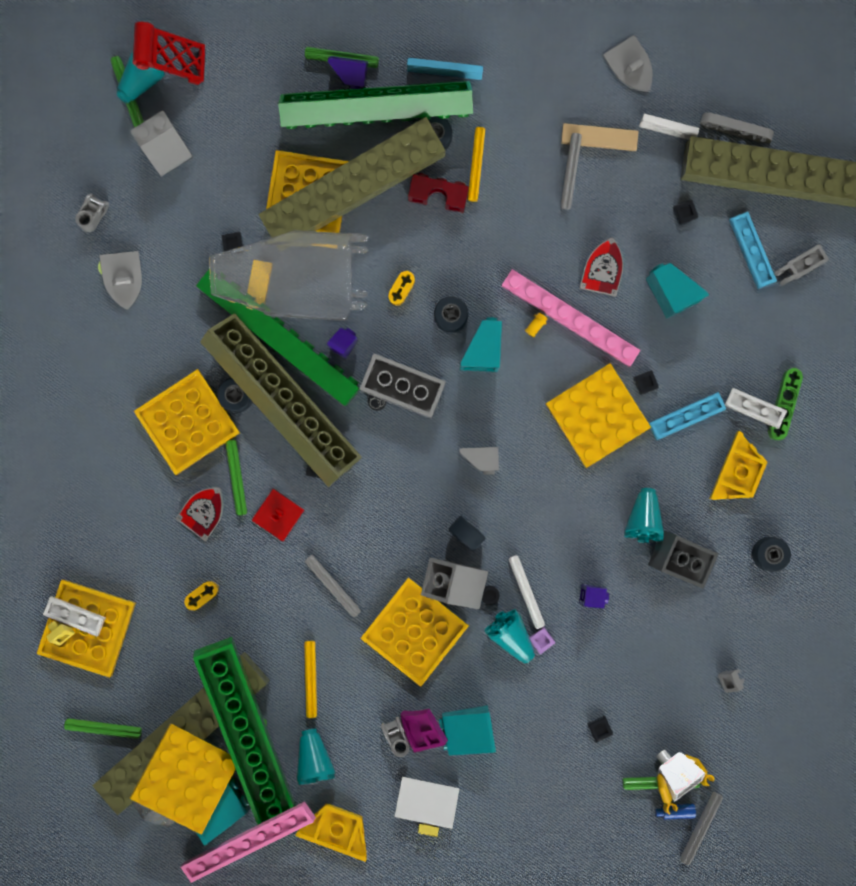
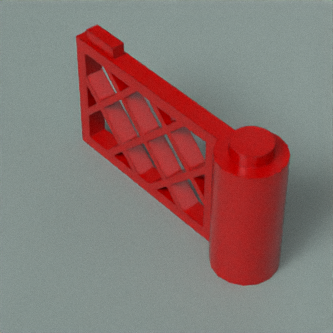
[133,22,205,85]

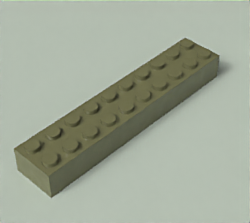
[258,117,446,251]
[680,136,856,207]
[200,313,362,487]
[92,652,270,816]

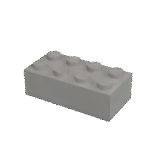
[360,354,446,419]

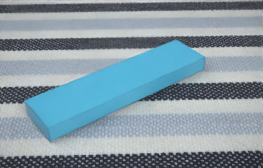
[407,58,483,80]
[729,212,777,289]
[649,392,726,440]

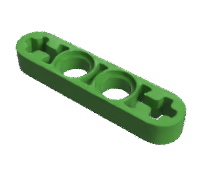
[768,368,803,440]

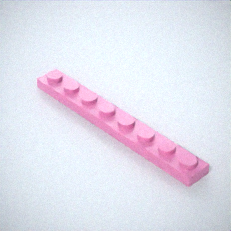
[502,269,641,367]
[180,801,316,883]

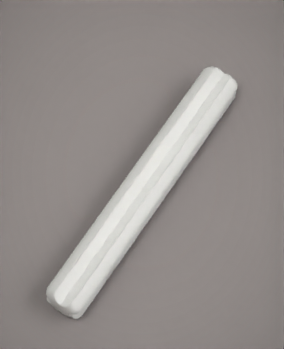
[508,555,545,629]

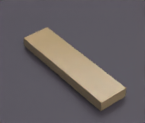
[561,123,639,151]

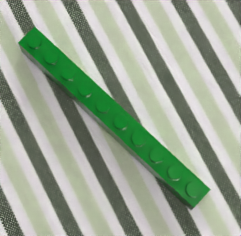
[196,268,360,406]

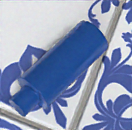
[655,804,696,820]

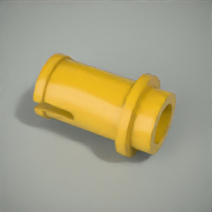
[525,313,548,338]

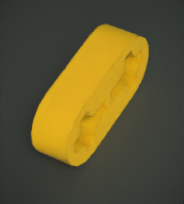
[388,271,415,306]
[184,581,219,610]

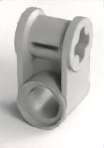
[75,193,109,232]
[381,716,410,757]

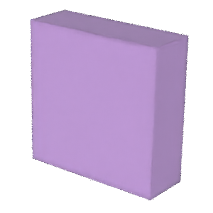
[529,627,556,654]

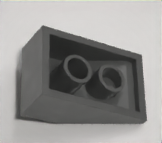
[648,530,718,589]

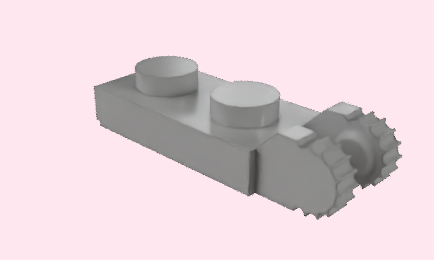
[774,244,829,287]

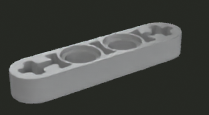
[700,113,774,143]

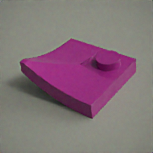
[400,709,448,753]

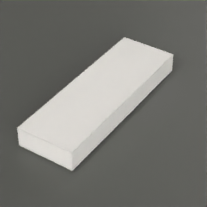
[639,114,700,140]
[725,388,787,429]
[43,596,106,636]

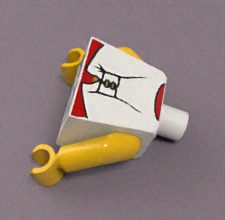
[657,750,715,815]

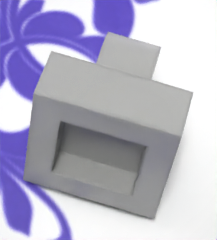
[718,669,744,693]

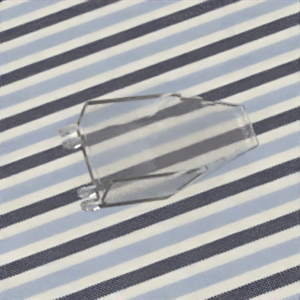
[209,230,368,321]

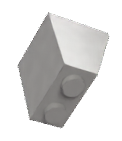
[130,111,193,177]
[421,557,488,609]

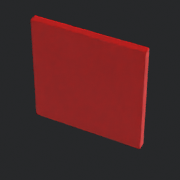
[252,489,304,542]

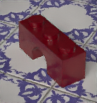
[408,173,469,213]

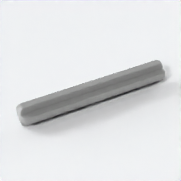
[561,133,582,209]
[305,555,361,617]
[680,792,723,865]

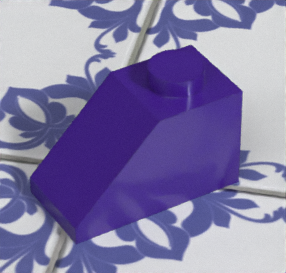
[328,56,368,89]
[327,328,358,359]
[579,584,609,608]

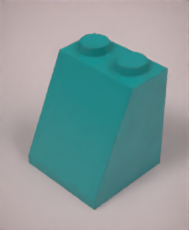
[646,263,709,319]
[460,317,502,372]
[439,705,496,756]
[196,778,251,846]

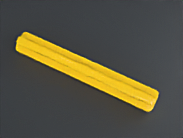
[468,127,485,202]
[304,641,317,718]

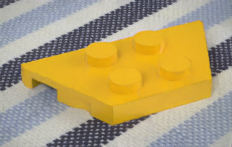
[709,431,768,500]
[295,803,367,862]

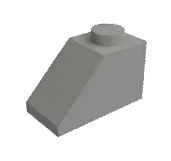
[459,447,499,475]

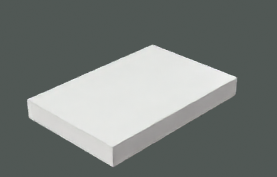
[394,777,459,829]

